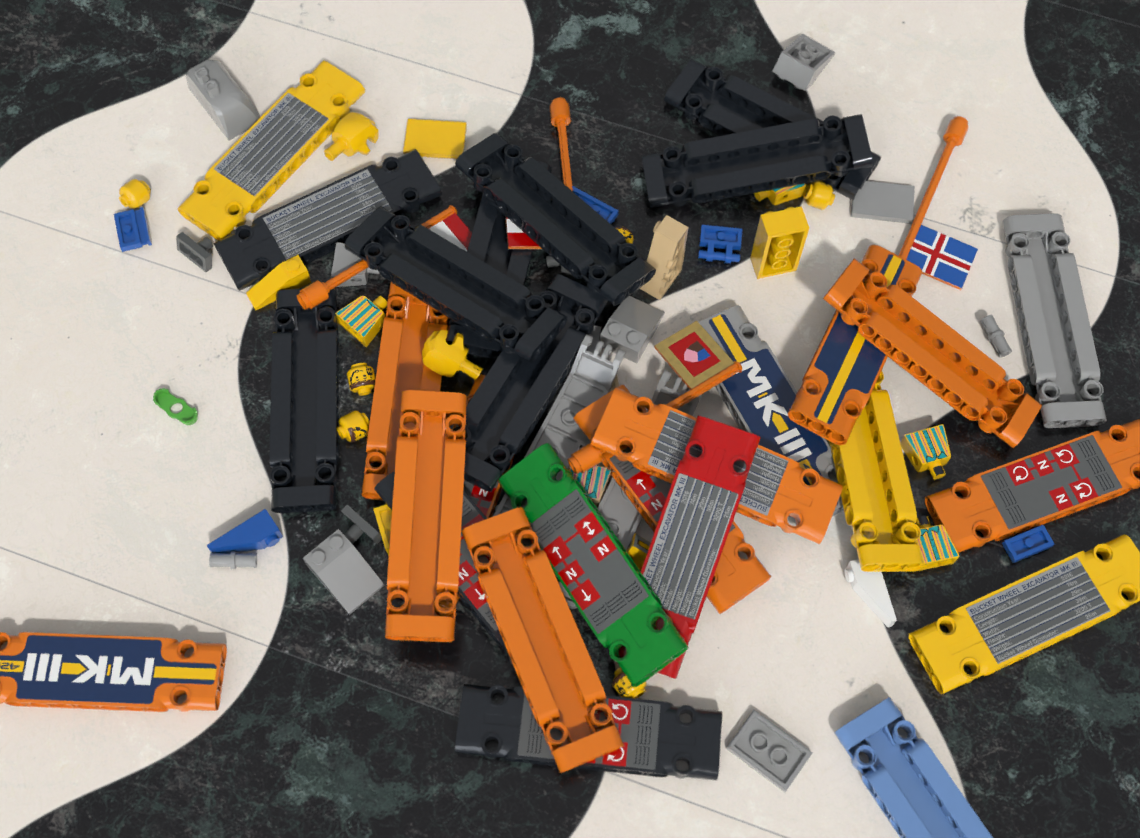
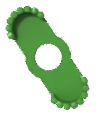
[153,388,198,425]

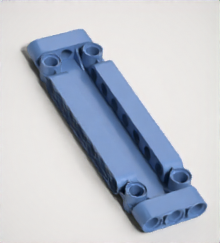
[834,697,992,838]

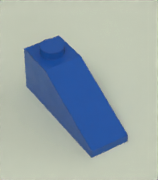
[206,509,283,553]

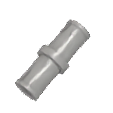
[980,315,1012,358]
[209,551,257,569]

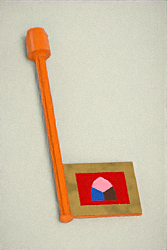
[567,321,742,474]

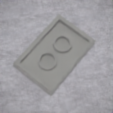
[851,181,915,224]
[726,710,812,792]

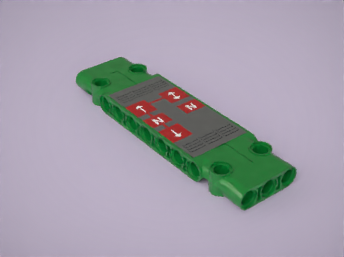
[498,443,689,687]

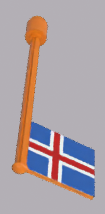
[899,116,978,290]

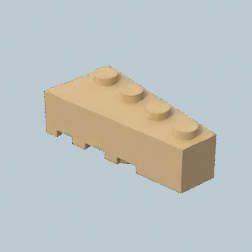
[639,215,689,300]

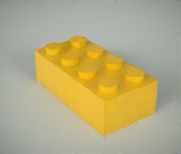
[750,206,809,279]

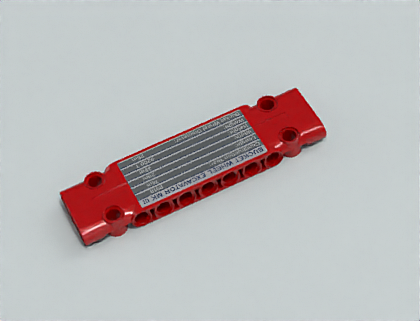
[619,416,761,679]

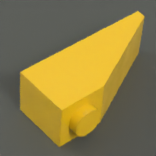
[246,255,312,310]

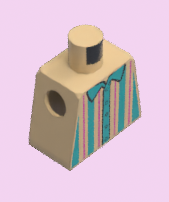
[569,466,611,507]

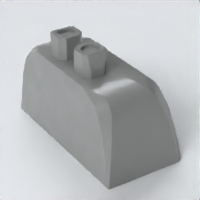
[186,59,260,141]

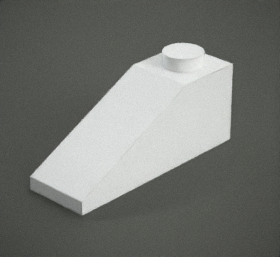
[845,559,897,627]

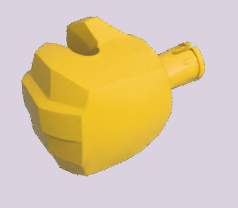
[324,112,379,161]
[422,330,483,380]

